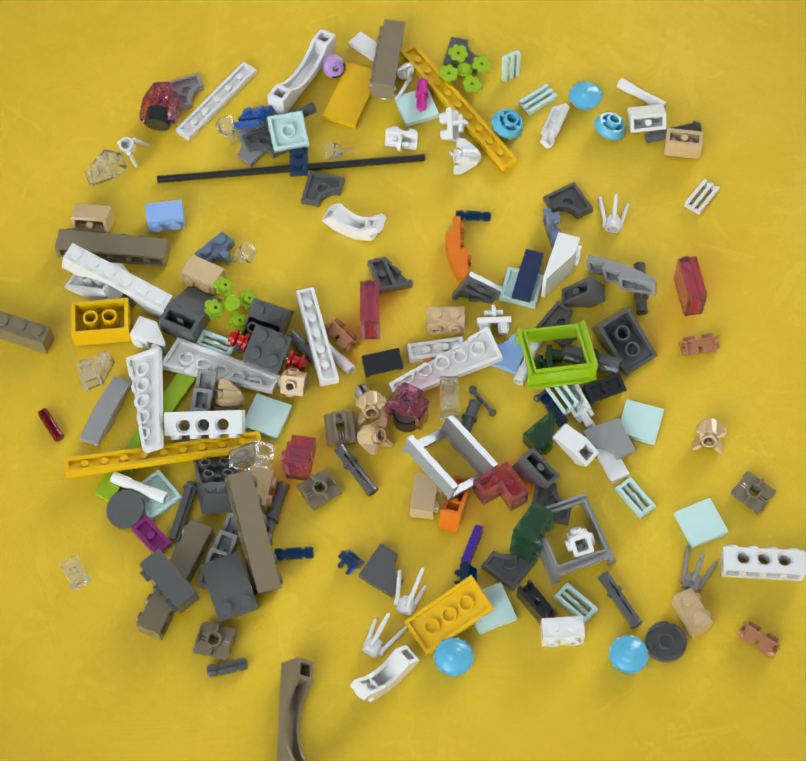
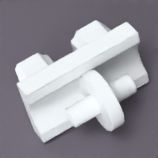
[439,107,468,143]
[385,126,418,152]
[476,305,511,335]

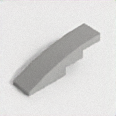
[586,255,657,296]
[185,368,218,441]
[80,376,132,446]
[196,512,240,589]

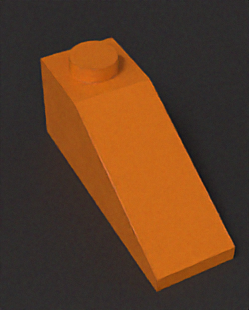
[438,475,471,533]

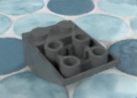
[159,286,222,344]
[236,298,294,354]
[193,457,237,514]

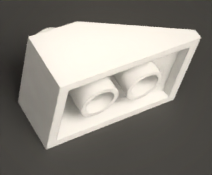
[541,232,582,298]
[64,262,128,300]

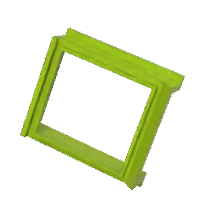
[514,320,598,390]

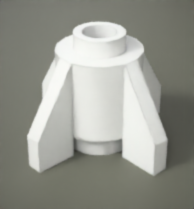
[449,138,481,174]

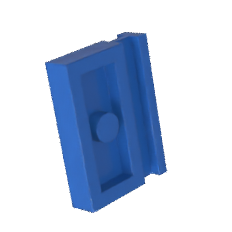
[233,105,275,129]

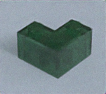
[509,501,555,562]

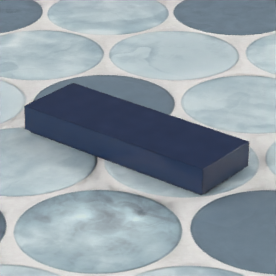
[512,249,544,303]

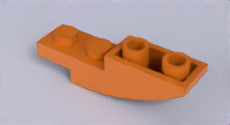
[446,216,471,284]

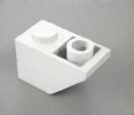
[130,316,168,355]
[552,424,599,466]

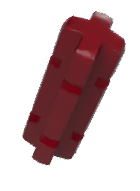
[38,408,64,442]

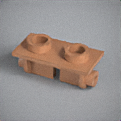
[324,316,360,352]
[678,333,720,357]
[737,621,781,657]

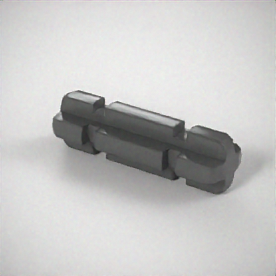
[207,657,248,677]

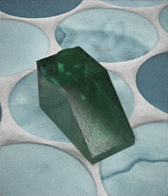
[522,411,555,455]

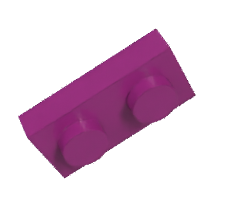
[131,515,172,553]

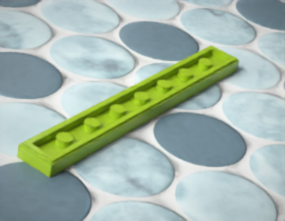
[94,373,196,502]

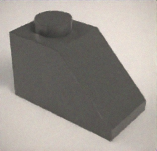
[561,277,605,308]
[512,447,560,489]

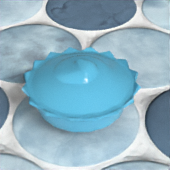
[568,81,603,110]
[491,109,523,140]
[594,113,626,141]
[608,635,649,674]
[434,637,474,676]

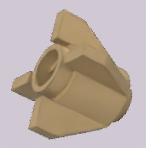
[213,378,244,411]
[356,391,388,425]
[357,418,393,454]
[692,418,727,454]

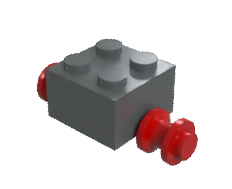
[228,324,308,375]

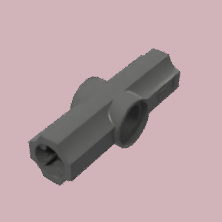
[563,344,623,375]

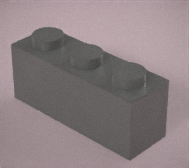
[139,549,199,614]

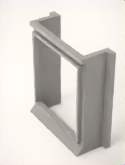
[402,415,499,501]
[525,493,616,585]

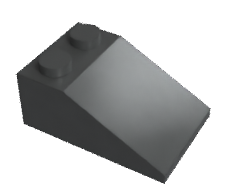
[591,307,658,375]
[200,552,259,623]

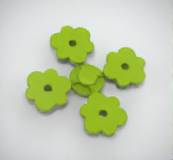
[439,44,491,93]
[204,276,258,332]

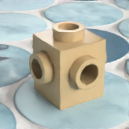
[278,368,308,397]

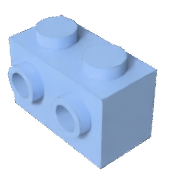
[145,200,186,232]

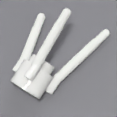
[396,62,415,100]
[117,137,150,168]
[598,194,630,233]
[393,567,427,616]
[362,613,408,658]

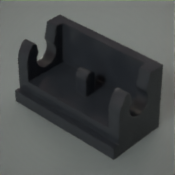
[361,348,404,378]
[582,373,627,404]
[516,580,558,625]

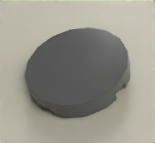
[106,490,146,529]
[645,621,687,663]

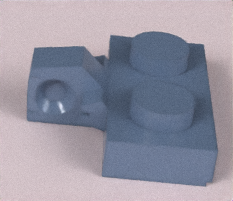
[542,208,561,249]
[194,232,235,265]

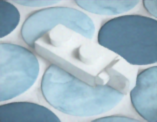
[540,103,570,149]
[559,384,596,429]

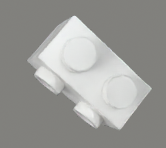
[627,104,666,133]
[540,616,585,647]

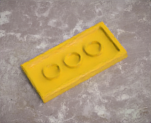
[323,62,372,129]
[404,575,495,656]

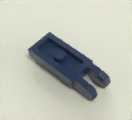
[290,147,308,177]

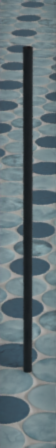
[157,154,425,183]

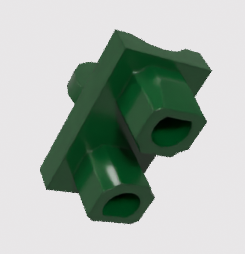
[534,345,563,369]

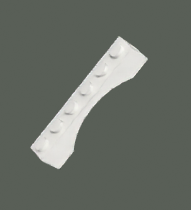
[268,29,336,114]
[62,243,173,319]

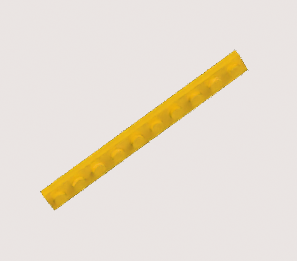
[401,44,518,172]
[64,431,263,478]

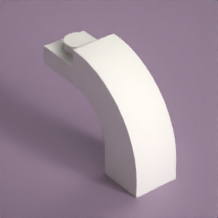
[322,203,387,241]
[350,645,420,702]

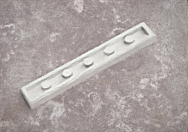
[176,61,257,142]
[296,287,339,386]

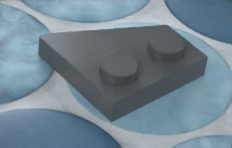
[367,257,413,294]
[452,271,502,303]

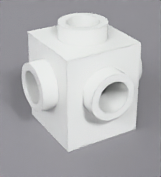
[564,527,595,558]

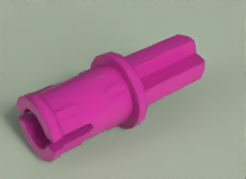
[415,78,429,112]

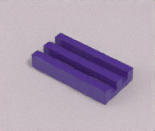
[461,524,483,569]

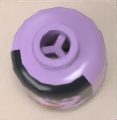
[322,54,346,78]

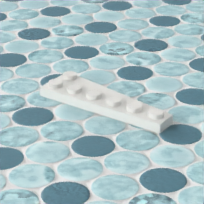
[389,327,503,402]
[162,337,279,394]
[126,347,164,453]

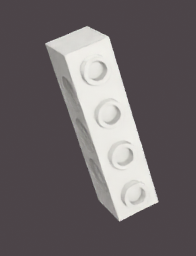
[164,410,246,440]
[720,545,806,581]

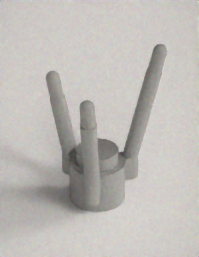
[680,546,718,593]

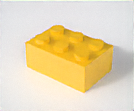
[71,298,132,346]

